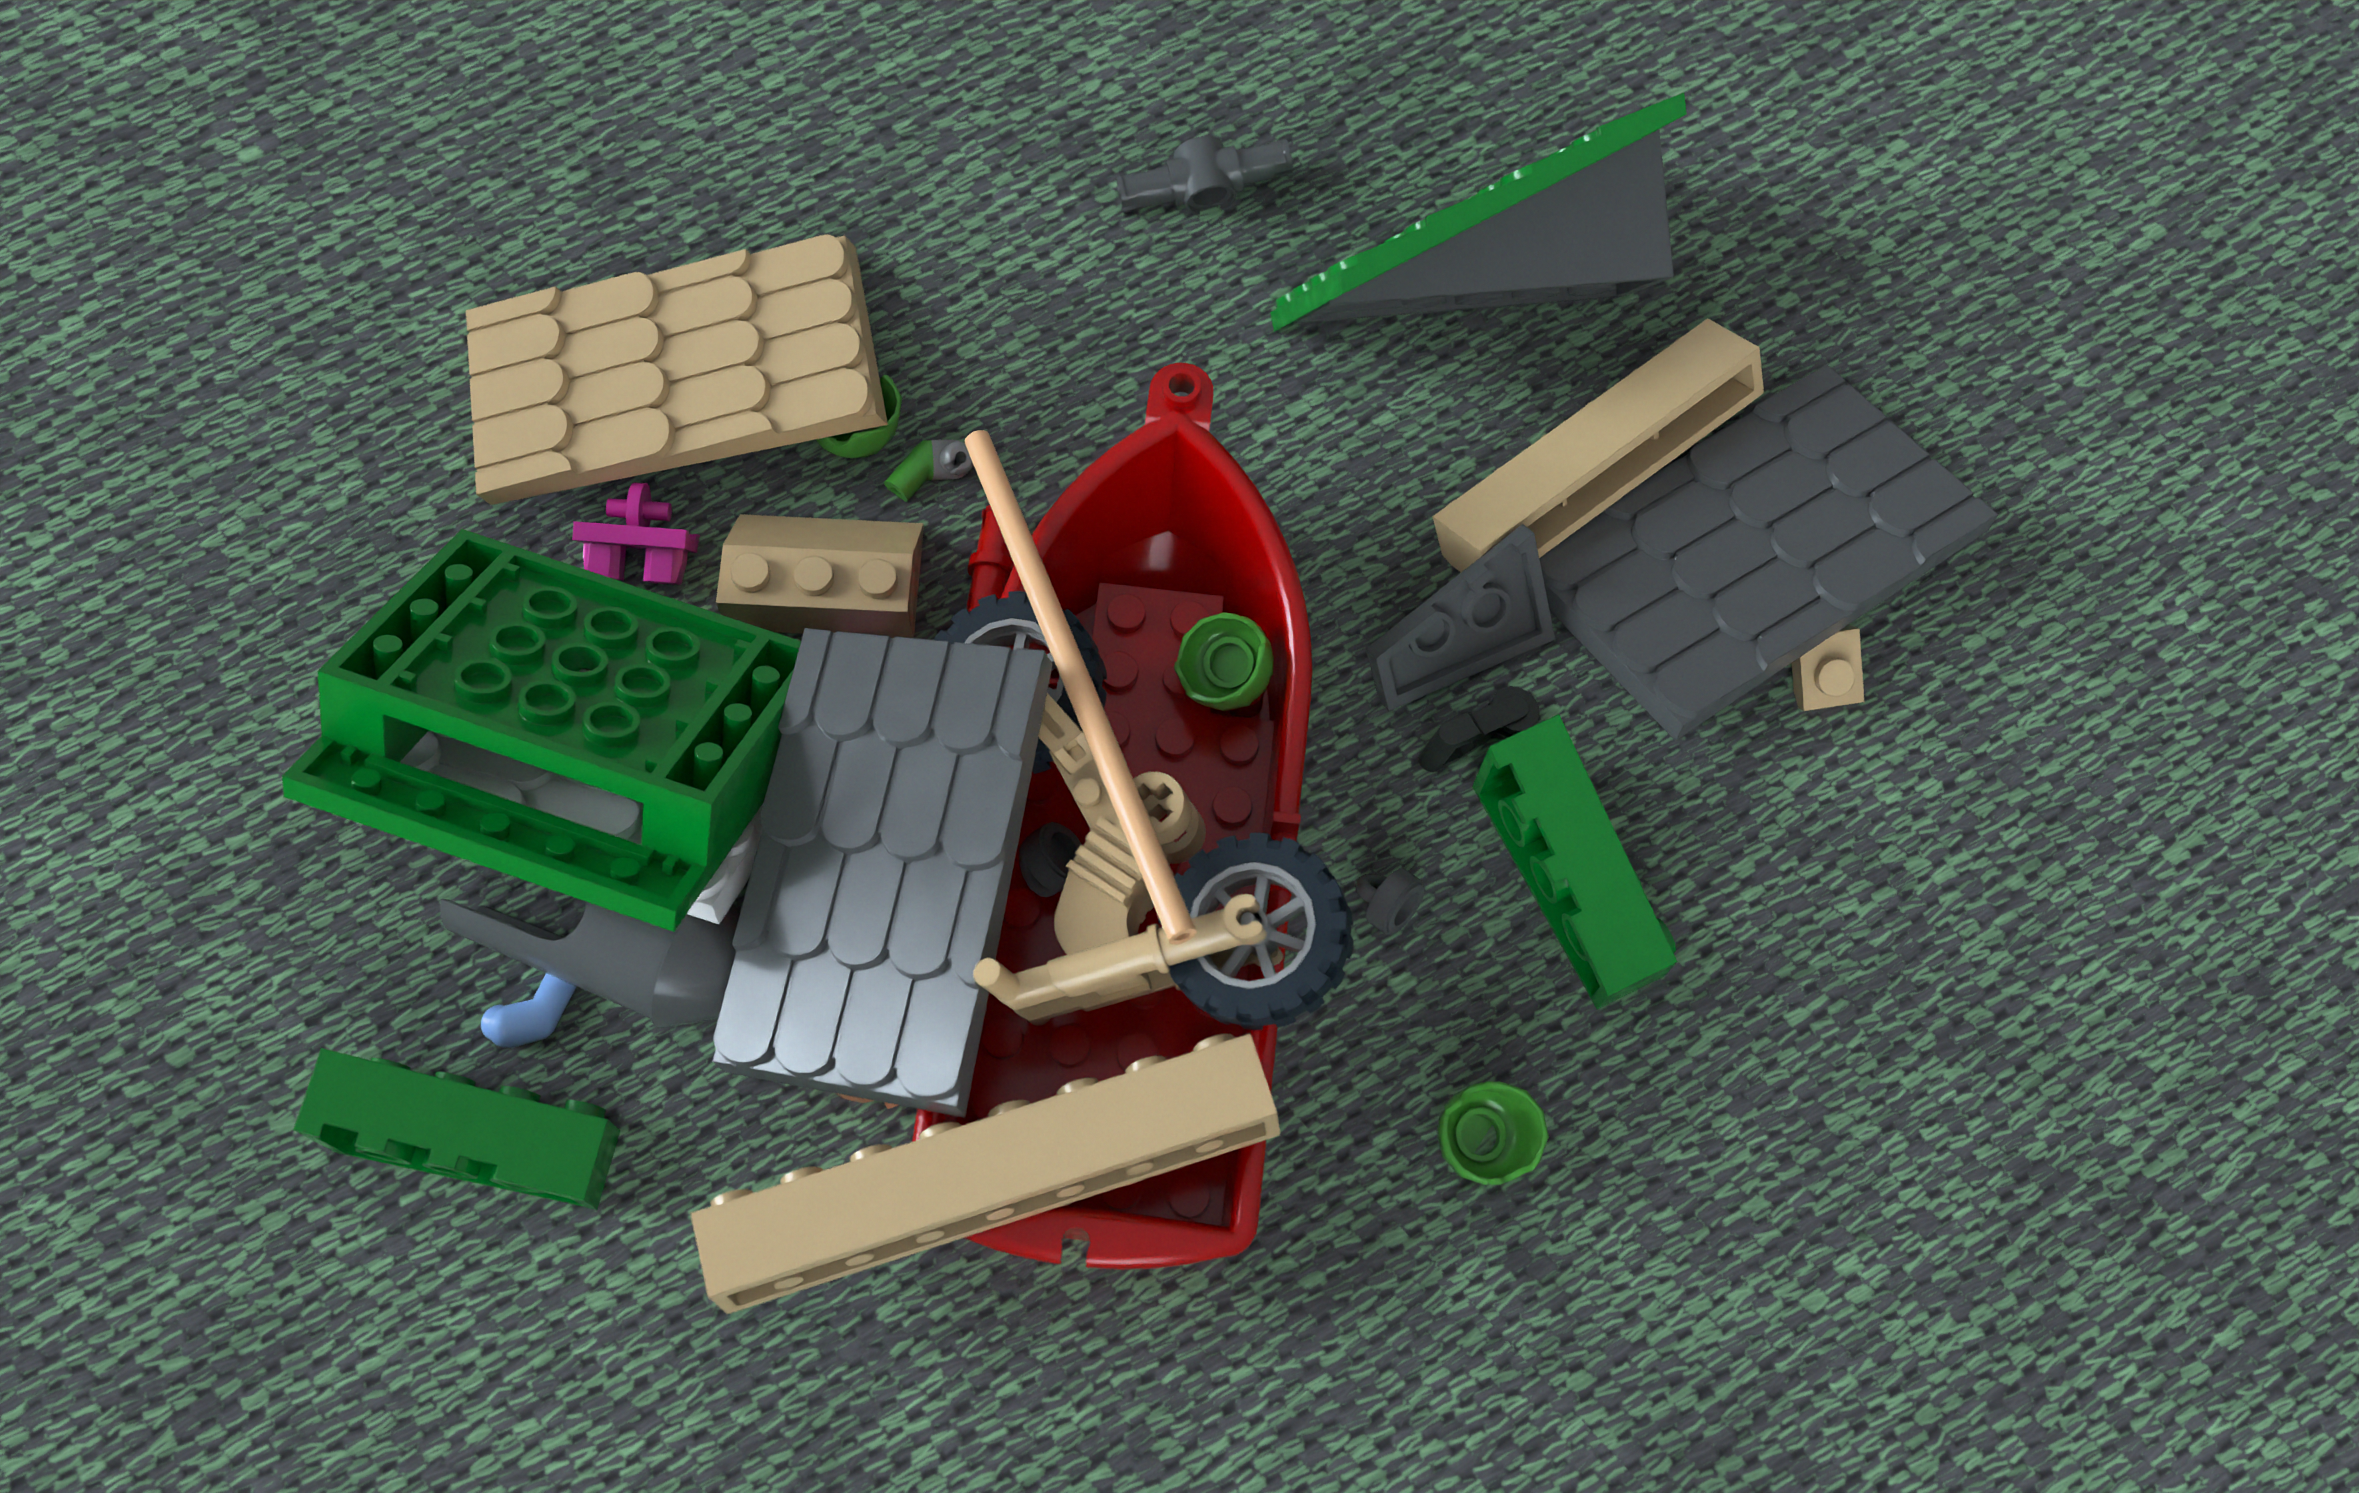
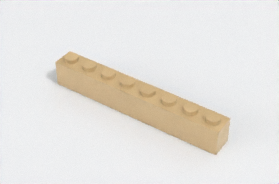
[690,1034,1280,1314]

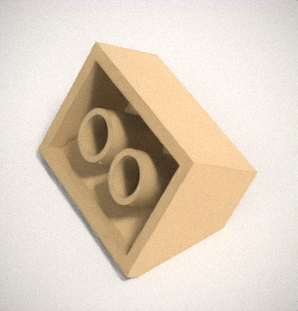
[716,514,924,638]

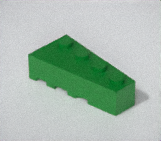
[1472,714,1678,1010]
[293,1048,621,1210]

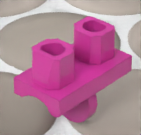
[572,482,700,585]

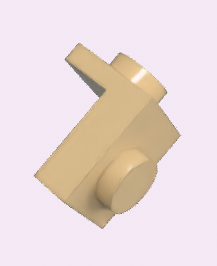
[1792,625,1864,711]

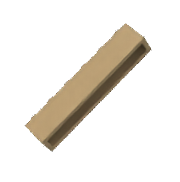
[1432,318,1764,572]

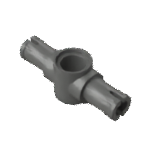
[1116,136,1293,215]

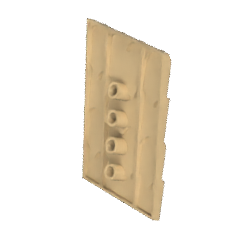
[466,235,888,505]

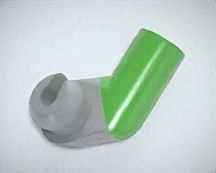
[884,440,973,502]

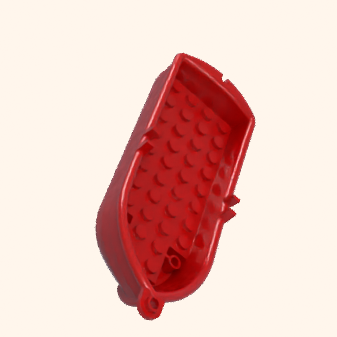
[912,363,1313,1270]

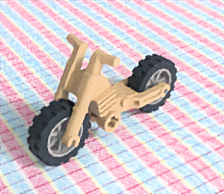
[934,591,1354,1030]

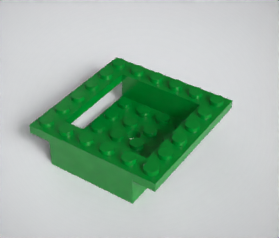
[282,529,801,932]

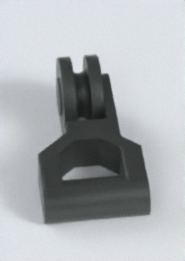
[1419,686,1539,772]

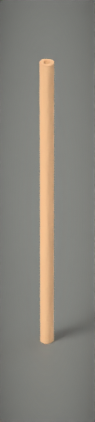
[965,430,1197,945]

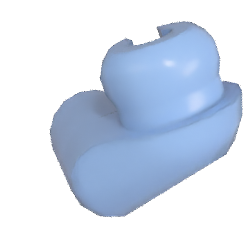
[481,973,577,1048]

